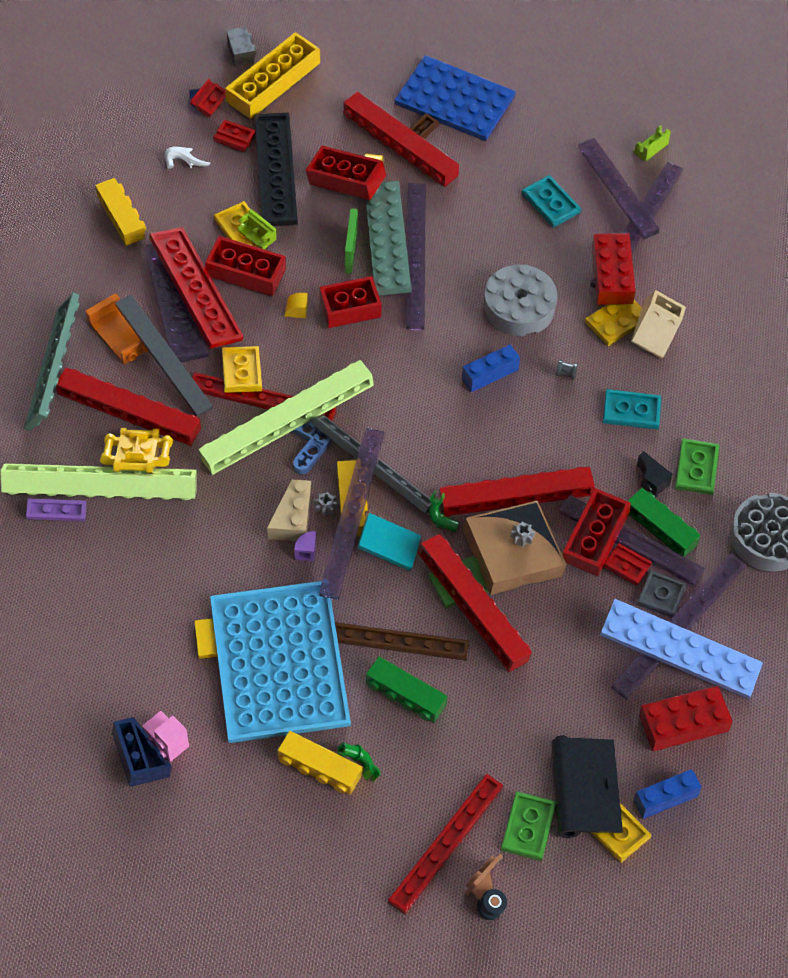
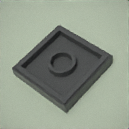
[637,570,687,618]

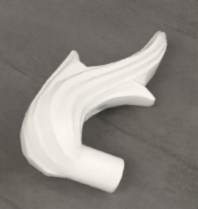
[164,147,211,169]

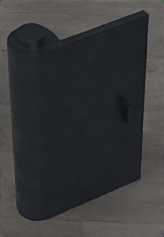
[551,735,623,838]

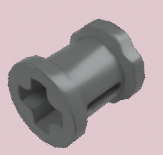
[556,360,578,380]

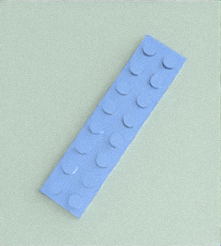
[600,599,763,699]

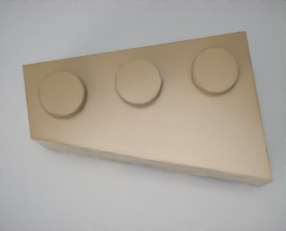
[267,479,312,542]

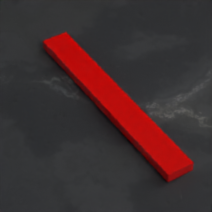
[192,372,337,422]
[388,773,503,914]

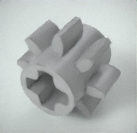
[314,491,338,516]
[510,521,535,547]

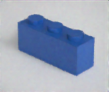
[462,344,520,392]
[634,769,702,819]

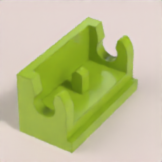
[633,125,671,162]
[238,209,276,249]

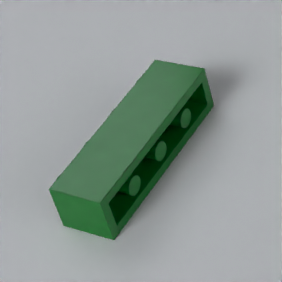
[628,488,700,559]
[366,656,448,723]

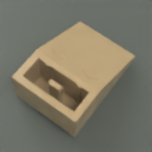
[631,290,686,359]

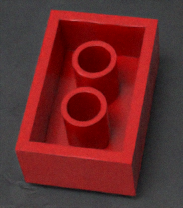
[319,276,382,328]

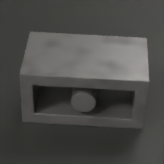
[226,27,257,66]

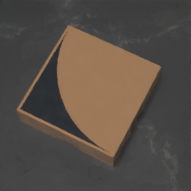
[463,501,566,595]

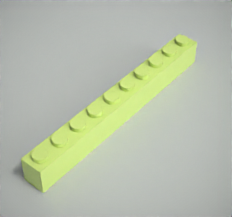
[199,360,374,475]
[1,464,197,500]

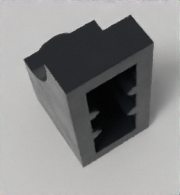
[637,451,673,497]

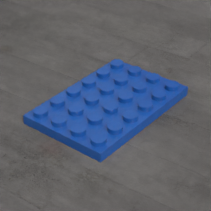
[394,55,516,141]

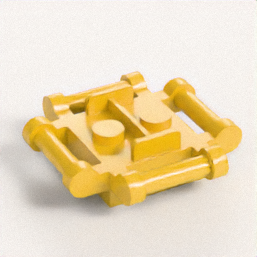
[100,428,173,473]

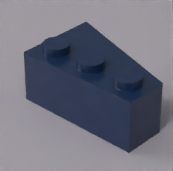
[112,717,172,787]

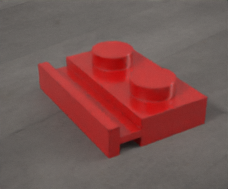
[189,79,226,118]
[213,119,256,152]
[603,543,652,586]

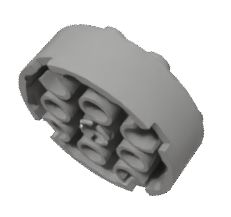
[483,265,557,336]
[730,493,788,572]

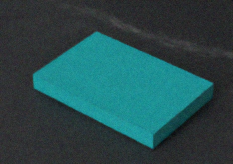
[521,175,581,228]
[603,389,662,430]
[357,513,421,571]

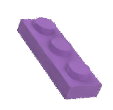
[26,498,87,521]

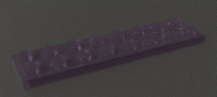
[144,244,209,362]

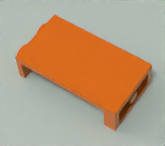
[85,293,148,364]

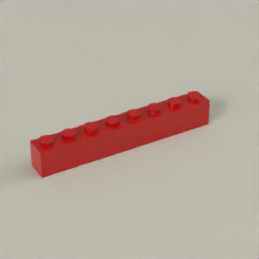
[343,91,459,187]
[56,367,201,446]
[439,467,595,517]
[418,534,532,672]

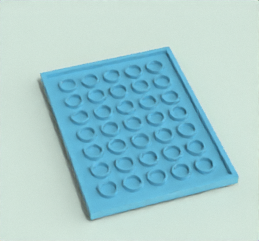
[210,580,351,743]

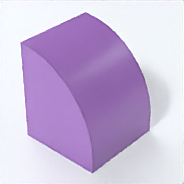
[294,531,316,561]

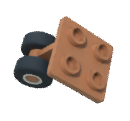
[465,854,507,920]

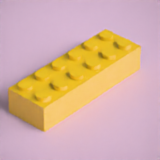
[225,32,320,119]

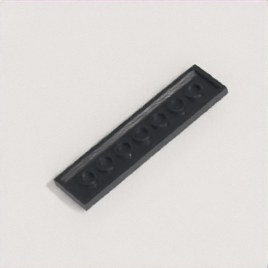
[255,112,298,226]

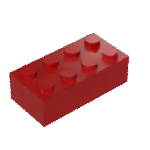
[305,146,386,200]
[592,233,636,305]
[205,236,286,296]
[563,488,631,577]
[639,686,733,752]

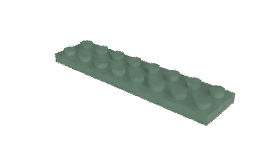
[366,181,411,295]
[23,292,80,431]

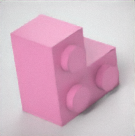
[142,711,189,762]

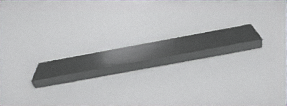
[115,294,213,417]
[311,415,431,513]

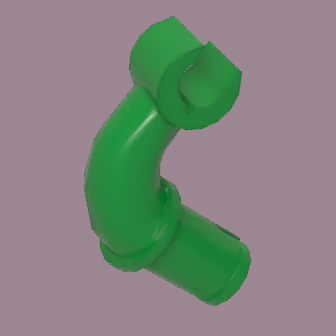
[429,490,460,533]
[337,742,381,782]

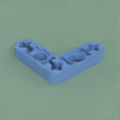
[292,421,331,474]

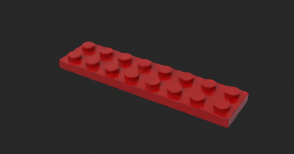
[149,227,244,349]

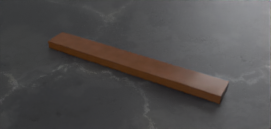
[335,622,469,661]

